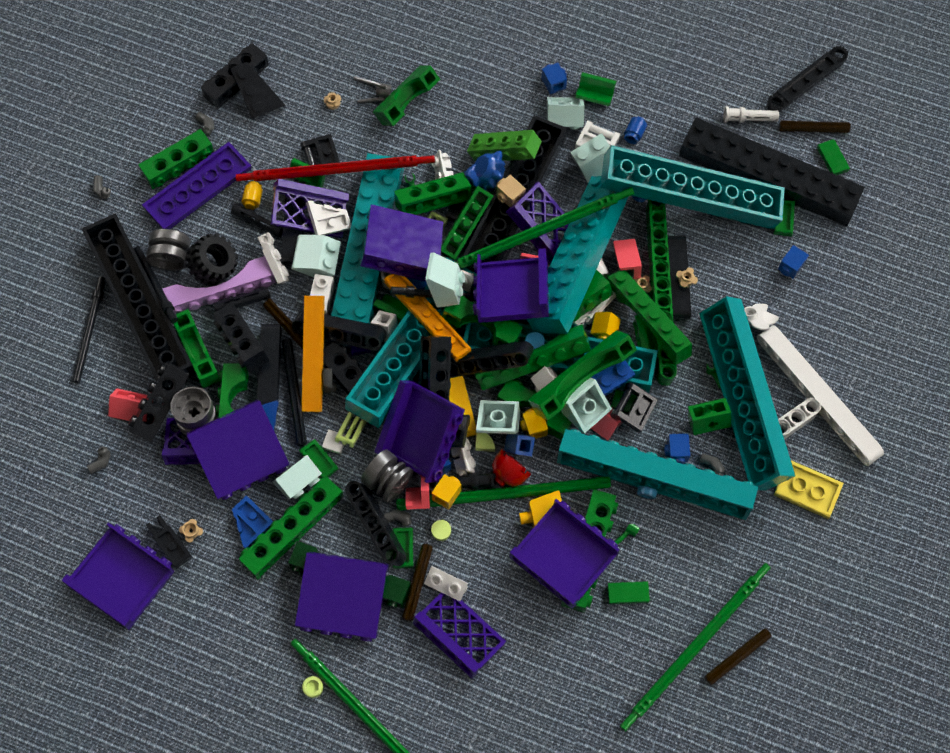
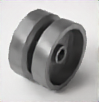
[146,229,191,271]

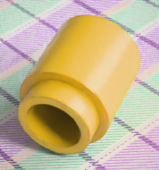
[241,181,263,210]

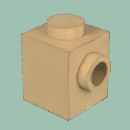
[497,175,526,207]

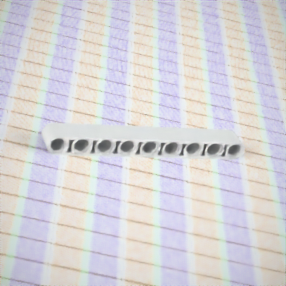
[757,325,884,466]

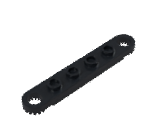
[766,46,848,112]

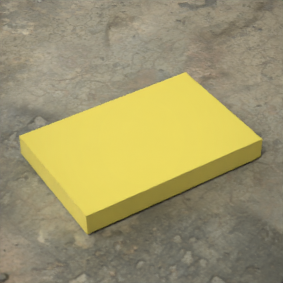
[773,460,844,519]

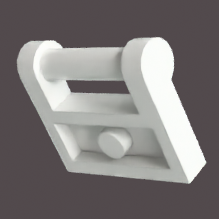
[575,121,621,148]

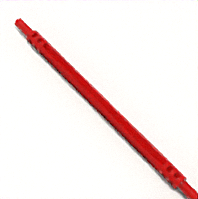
[236,155,436,182]

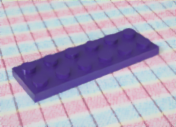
[142,142,252,229]

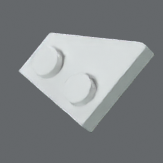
[306,201,351,235]

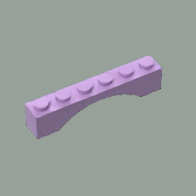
[163,256,276,314]

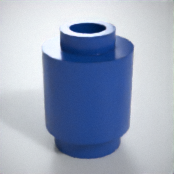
[624,116,647,144]

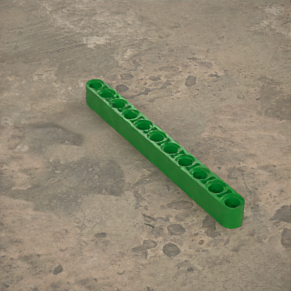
[646,200,677,386]

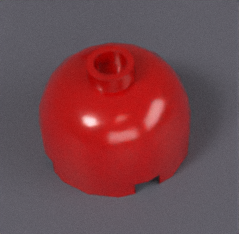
[492,449,531,487]

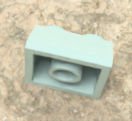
[547,97,584,129]
[571,133,610,183]
[291,235,341,278]
[425,253,465,308]
[561,378,612,434]
[476,400,520,434]
[272,455,322,499]

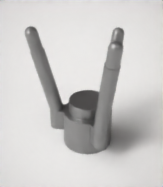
[353,76,392,103]

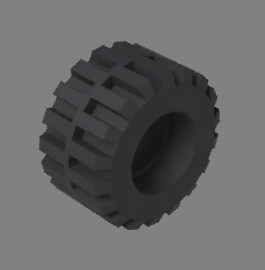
[185,234,238,285]

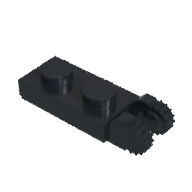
[146,515,193,569]

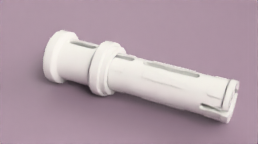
[723,106,779,123]

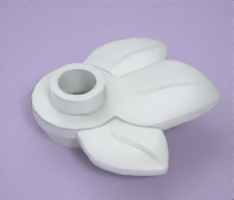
[744,304,779,330]

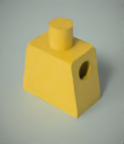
[519,491,562,528]

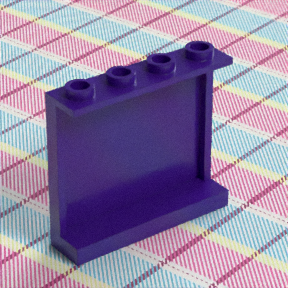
[360,204,444,282]
[473,248,549,323]
[374,380,465,483]
[186,400,290,500]
[509,499,620,609]
[61,522,175,630]
[295,552,389,642]

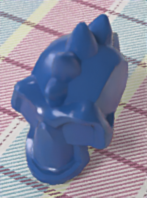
[463,151,505,192]

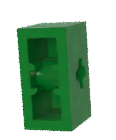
[688,398,731,435]

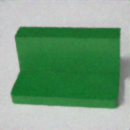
[575,72,617,106]
[373,294,409,325]
[633,315,655,350]

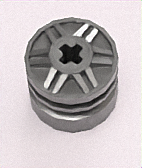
[170,387,217,436]
[361,449,413,503]

